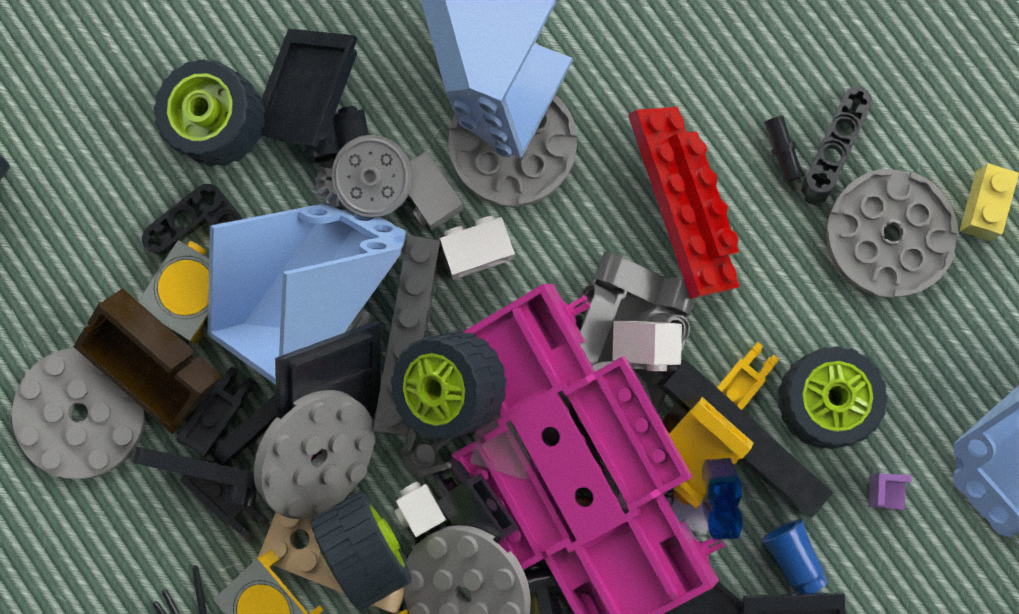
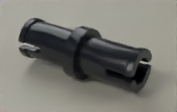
[764,115,805,183]

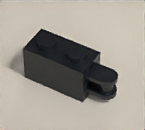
[434,458,519,544]

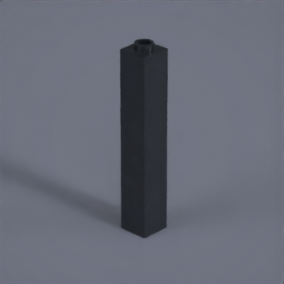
[656,360,833,518]

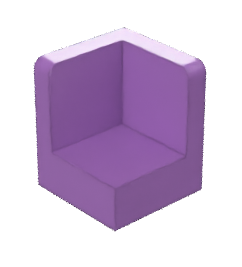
[868,473,912,509]

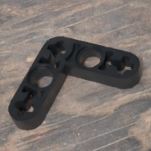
[141,184,243,255]

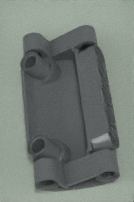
[528,252,696,496]

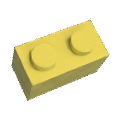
[959,163,1019,241]

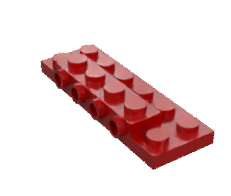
[628,107,740,299]

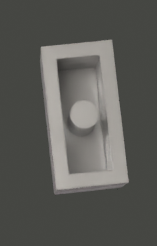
[406,151,463,231]

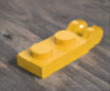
[717,342,779,410]

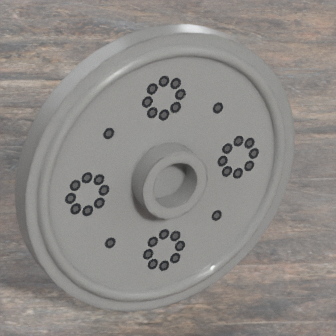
[332,135,413,217]

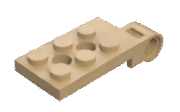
[258,512,404,614]

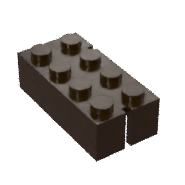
[73,288,222,434]

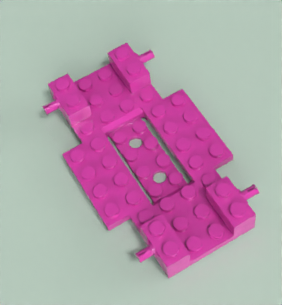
[452,284,725,614]

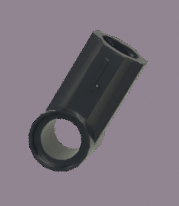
[524,567,562,614]

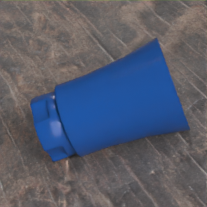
[761,519,828,594]

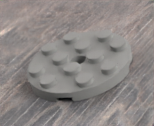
[449,94,577,207]
[826,168,958,298]
[12,348,146,479]
[254,390,375,519]
[403,525,531,614]

